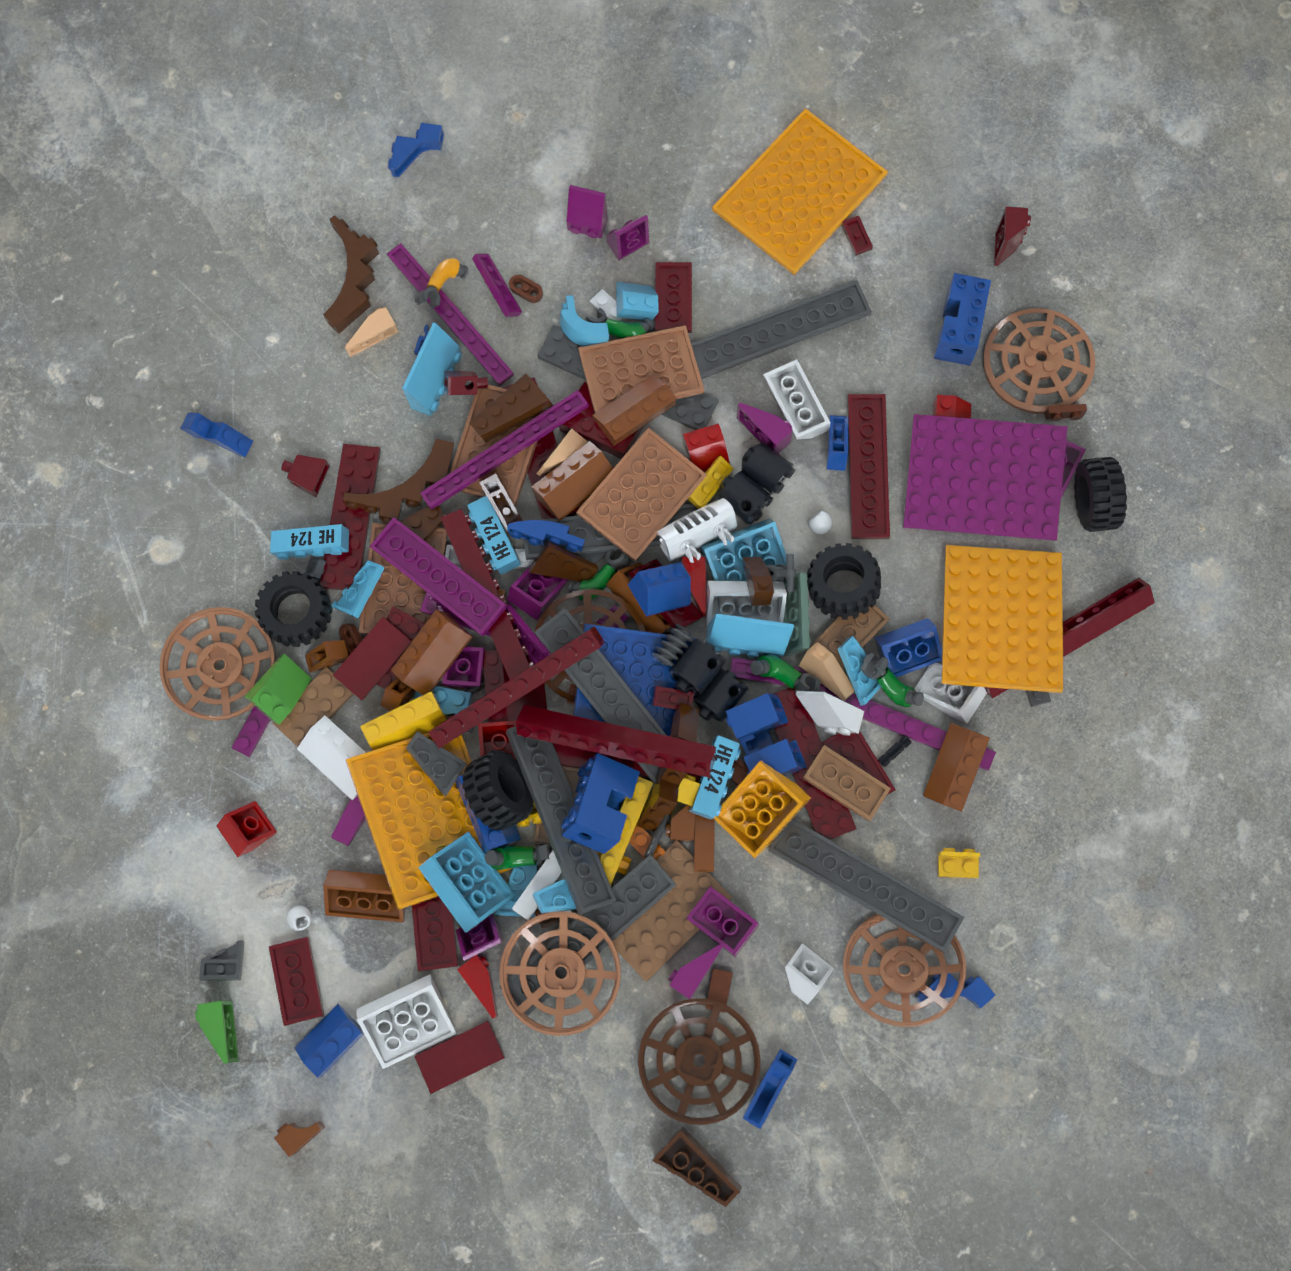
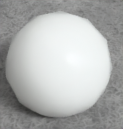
[809,511,832,535]
[286,905,312,931]

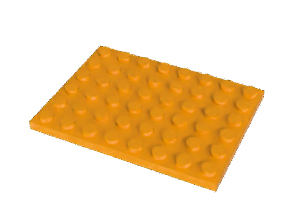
[712,108,888,276]
[941,545,1063,693]
[345,733,511,910]

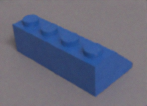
[455,775,521,854]

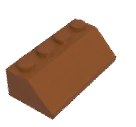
[592,374,677,446]
[532,441,613,521]
[606,562,672,635]
[391,610,473,695]
[923,723,990,812]
[323,870,406,923]

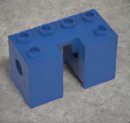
[934,273,991,366]
[726,693,807,776]
[561,753,640,854]

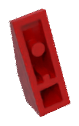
[682,557,706,617]
[457,955,498,1019]

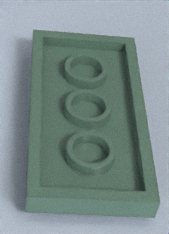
[782,573,811,657]

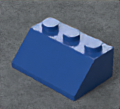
[628,562,691,617]
[874,618,942,677]
[294,1004,364,1078]

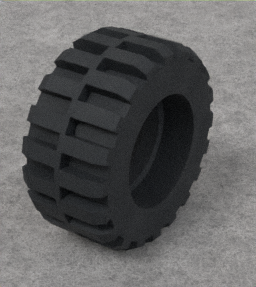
[1074,457,1127,532]
[807,543,881,620]
[255,571,332,647]
[462,750,534,830]

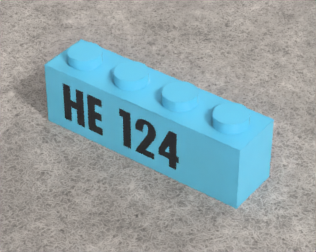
[467,496,521,575]
[270,524,349,560]
[689,735,741,820]

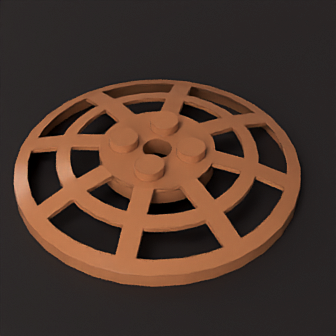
[983,308,1095,414]
[160,607,276,721]
[500,911,621,1036]
[843,914,966,1027]

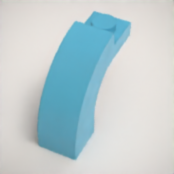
[559,295,609,347]

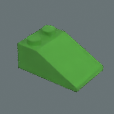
[245,653,312,725]
[195,1001,239,1064]

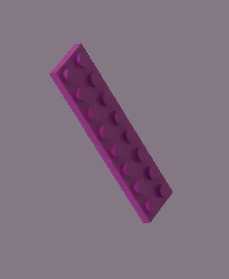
[369,517,508,636]

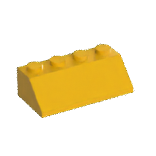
[360,690,447,750]

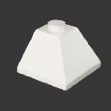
[785,943,834,1005]

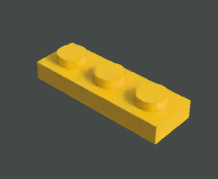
[688,456,734,509]

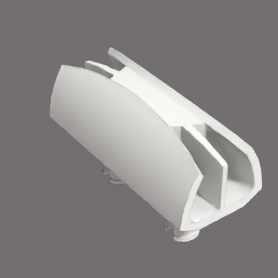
[657,498,737,563]

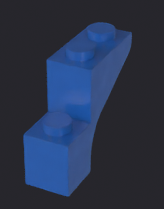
[388,123,444,177]
[180,413,253,457]
[915,973,996,1008]
[742,1049,798,1129]

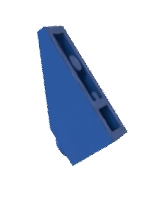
[826,415,848,471]

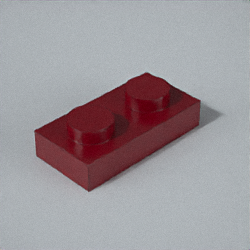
[842,215,873,256]
[652,686,694,710]

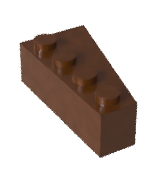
[469,374,553,443]
[652,1127,742,1207]

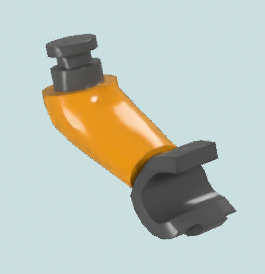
[414,258,468,308]

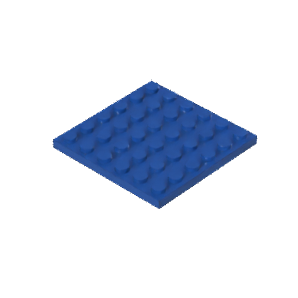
[573,624,696,736]

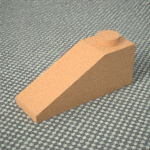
[345,307,398,357]
[537,428,588,476]
[799,642,854,701]

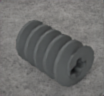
[652,624,693,667]

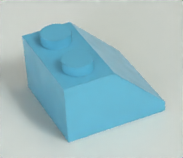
[616,282,658,321]

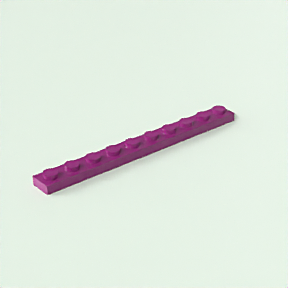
[387,243,514,386]
[420,390,589,510]
[819,683,996,771]

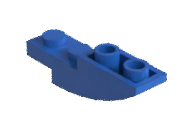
[507,520,585,552]

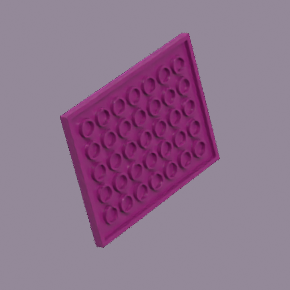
[903,414,1068,541]

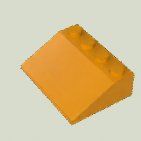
[713,761,811,859]

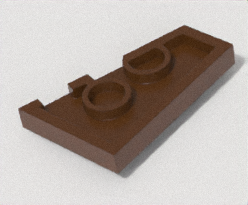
[399,506,445,540]
[529,542,598,582]

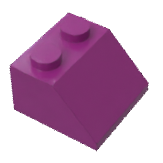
[442,647,485,689]

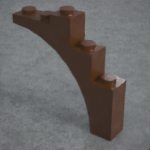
[323,215,379,334]
[343,439,454,524]
[636,703,699,832]

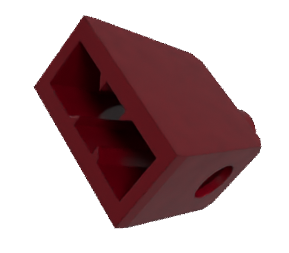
[444,371,488,395]
[281,455,330,498]

